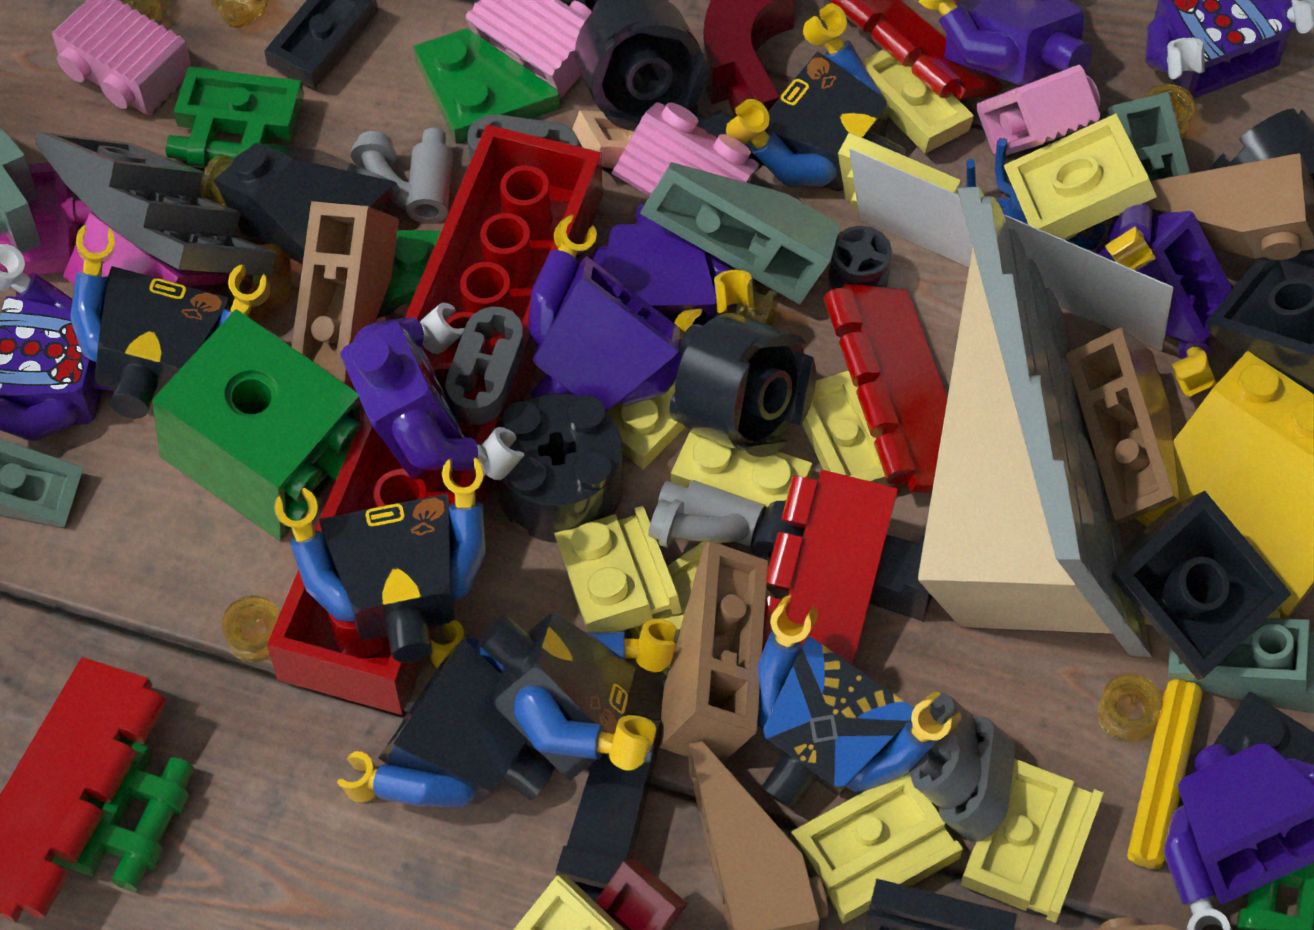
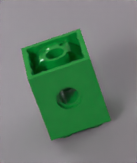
[152,309,362,542]

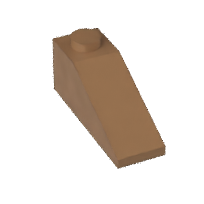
[1145,153,1314,260]
[292,201,399,388]
[1065,327,1179,525]
[658,540,768,763]
[689,741,828,930]

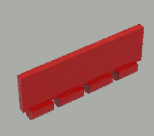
[831,0,1003,100]
[824,284,948,493]
[757,469,898,727]
[0,657,167,922]

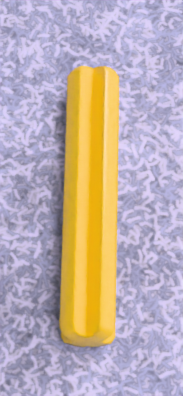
[1127,679,1203,870]

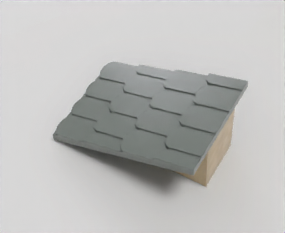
[918,187,1152,657]

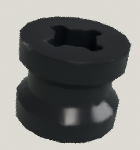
[828,225,892,289]

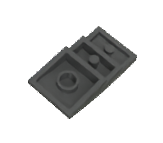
[35,131,276,276]

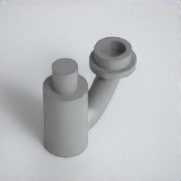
[351,128,453,224]
[648,480,766,548]

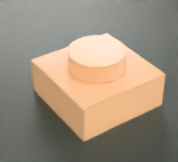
[572,110,635,169]

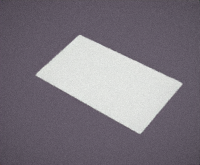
[849,149,1173,351]

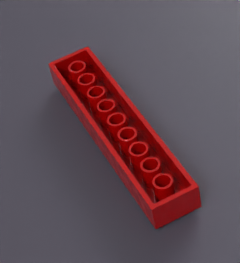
[267,124,603,715]

